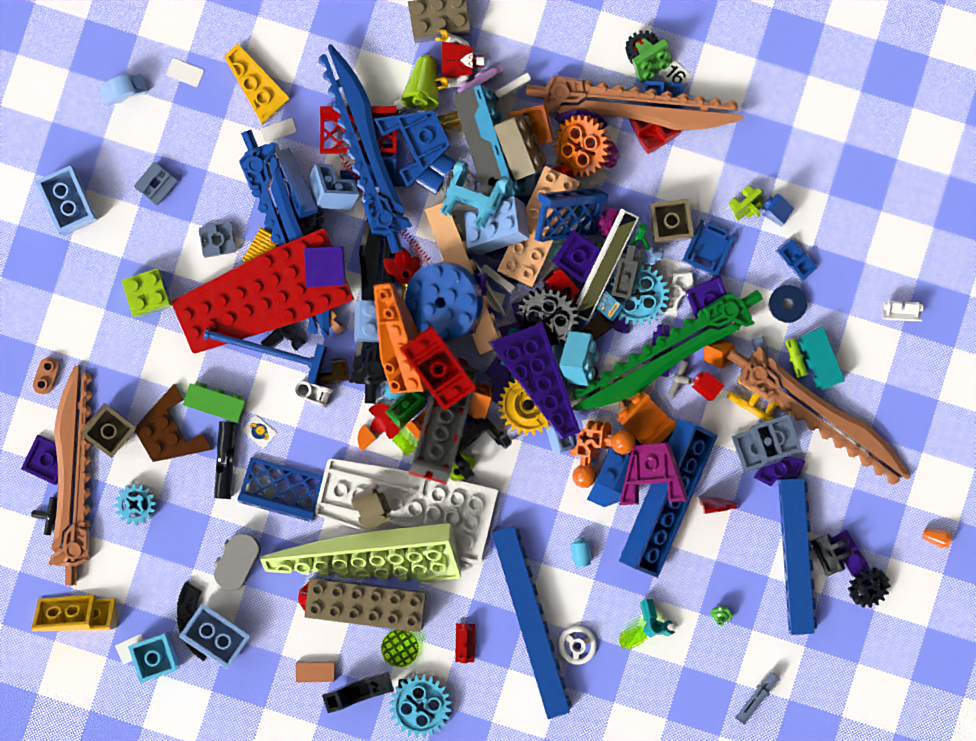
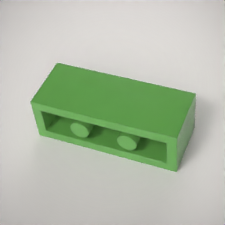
[183,381,247,423]

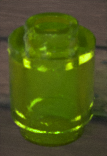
[617,625,647,651]

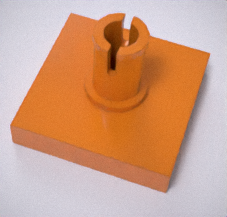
[508,104,555,145]

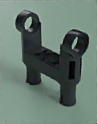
[454,414,512,481]

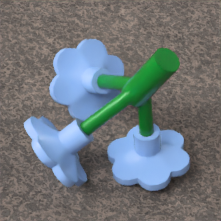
[618,221,663,265]

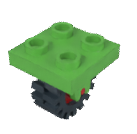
[625,30,673,83]

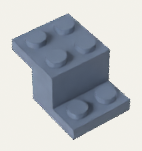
[731,414,802,473]

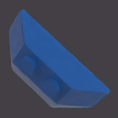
[587,430,638,507]

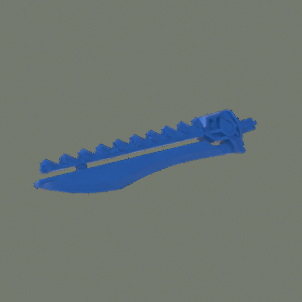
[318,44,412,254]
[239,129,330,338]

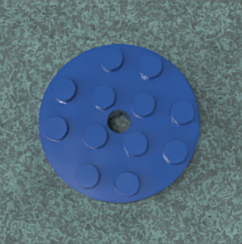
[405,262,483,341]

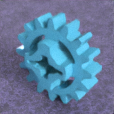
[114,484,157,525]

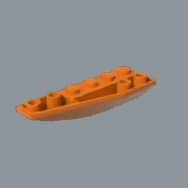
[374,283,427,393]

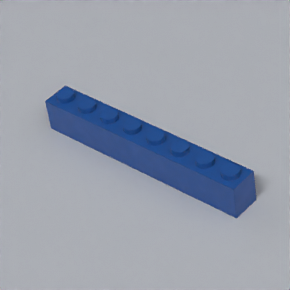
[778,478,817,635]

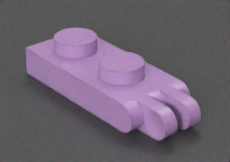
[457,65,504,93]

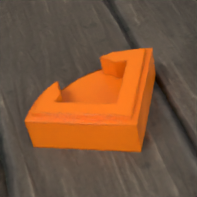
[357,424,377,451]

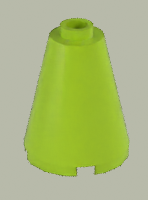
[401,55,439,111]

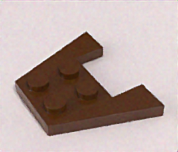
[134,384,213,462]

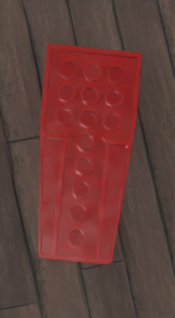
[172,228,355,354]

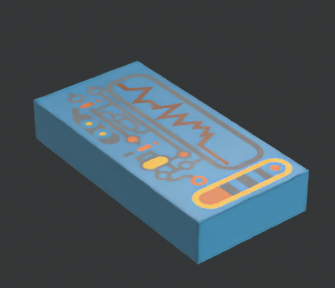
[596,289,624,321]

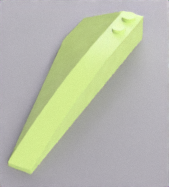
[260,523,461,582]

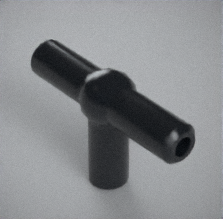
[31,497,57,536]

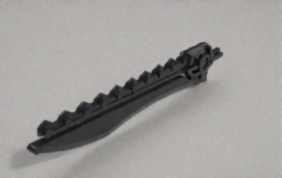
[349,191,396,404]

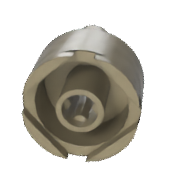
[351,485,392,529]

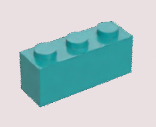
[798,328,845,390]

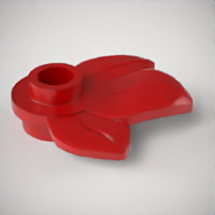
[383,247,420,285]
[369,403,400,439]

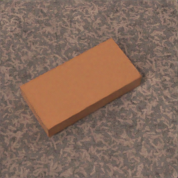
[296,662,335,682]

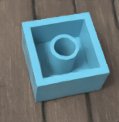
[559,331,599,386]
[128,632,181,683]

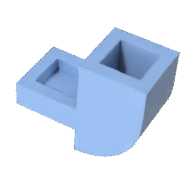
[99,74,148,106]

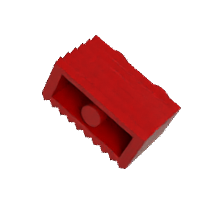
[691,372,724,401]

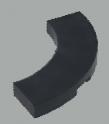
[177,581,207,662]

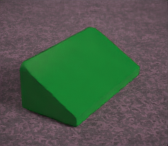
[385,392,426,429]

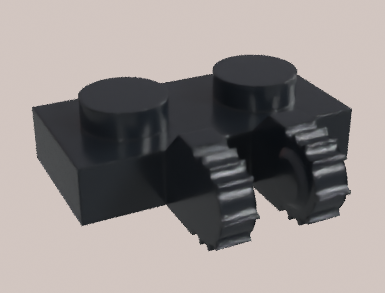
[811,533,853,576]

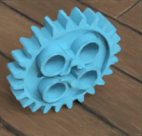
[607,264,669,327]
[389,674,452,738]

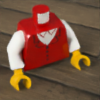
[435,30,484,90]

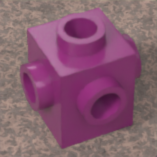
[597,208,620,239]

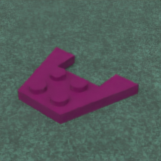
[619,443,689,506]

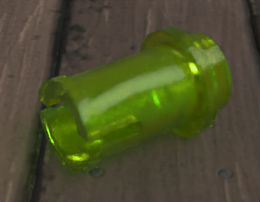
[391,432,415,457]

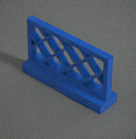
[534,188,609,242]
[237,457,323,523]

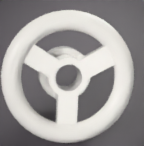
[558,626,597,665]

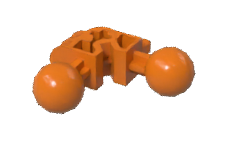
[569,420,636,488]

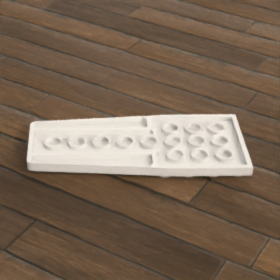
[315,459,498,565]

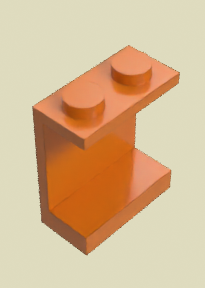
[615,391,676,445]

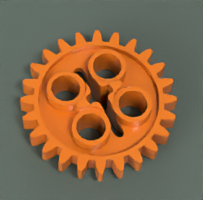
[553,114,612,177]

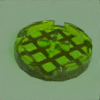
[381,629,419,667]

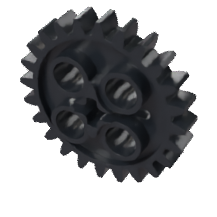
[517,285,580,347]

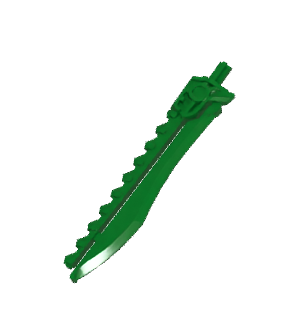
[572,290,763,411]

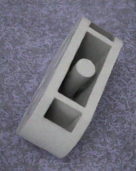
[213,534,261,590]

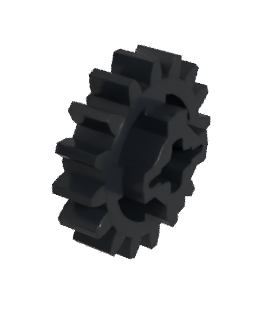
[848,567,891,608]

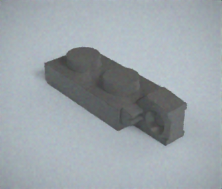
[611,244,639,299]

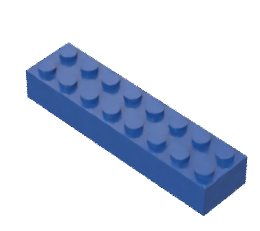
[618,418,718,578]

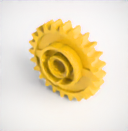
[498,379,549,436]

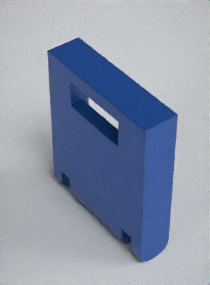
[682,220,736,277]

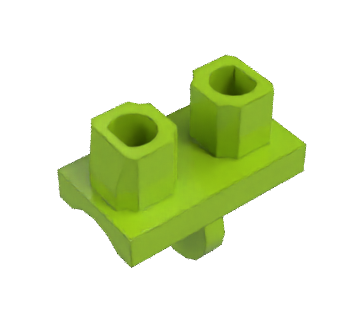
[728,185,764,221]

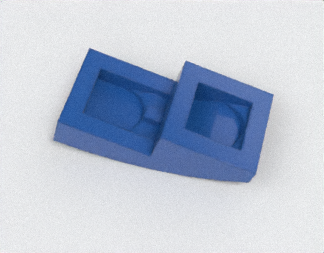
[775,238,817,280]

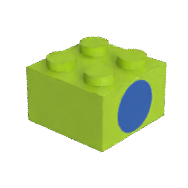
[121,268,173,318]

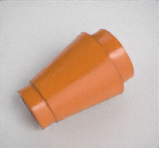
[922,528,952,549]

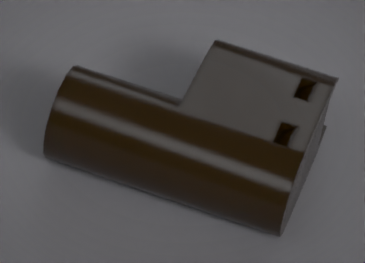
[319,358,349,385]

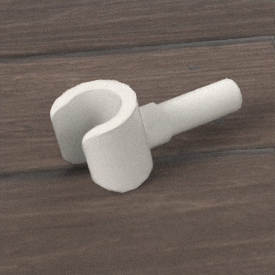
[387,99,407,112]

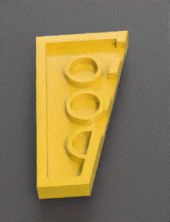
[224,43,290,125]

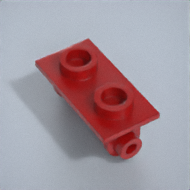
[455,623,475,664]

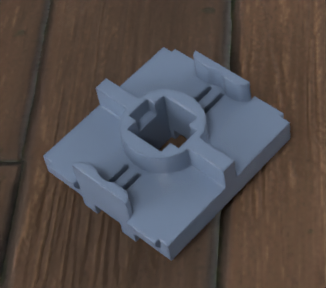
[134,161,178,206]
[198,222,237,258]

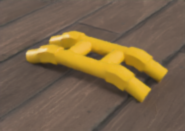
[727,375,793,422]

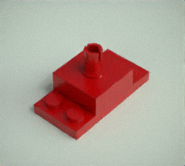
[399,325,477,410]

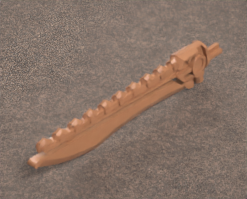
[526,75,744,130]
[727,347,911,485]
[48,365,93,586]

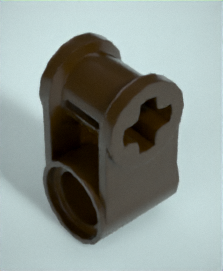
[579,312,614,341]

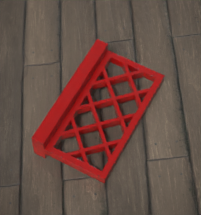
[320,106,397,154]

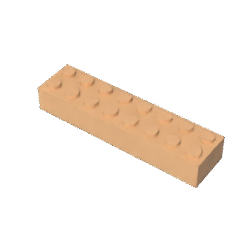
[425,202,502,356]

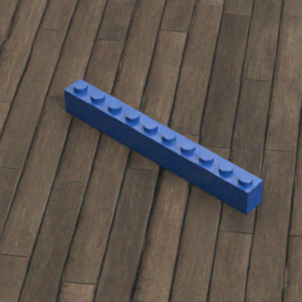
[492,525,572,719]

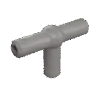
[668,360,693,398]

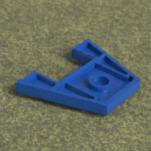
[374,111,451,188]

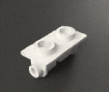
[881,300,923,321]

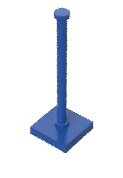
[203,328,327,384]

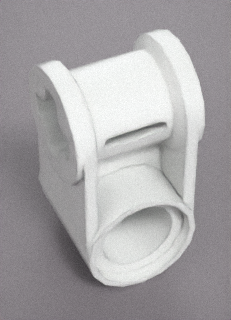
[294,381,333,408]

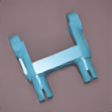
[439,160,513,229]

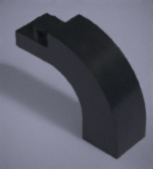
[322,672,394,713]

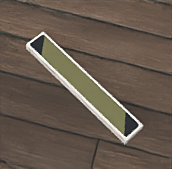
[575,209,639,321]

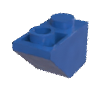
[762,193,794,227]

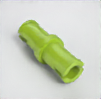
[785,338,808,378]

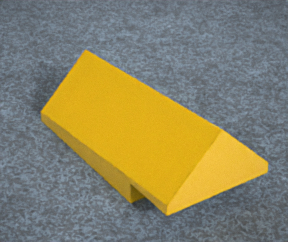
[31,594,118,631]

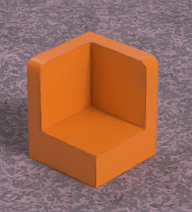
[704,339,734,369]

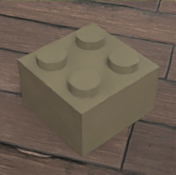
[649,199,694,244]
[80,402,136,458]

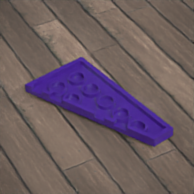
[488,323,580,439]

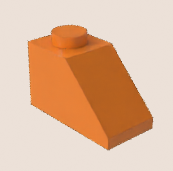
[467,381,493,419]

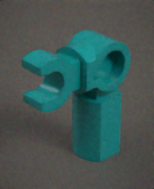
[640,599,675,637]

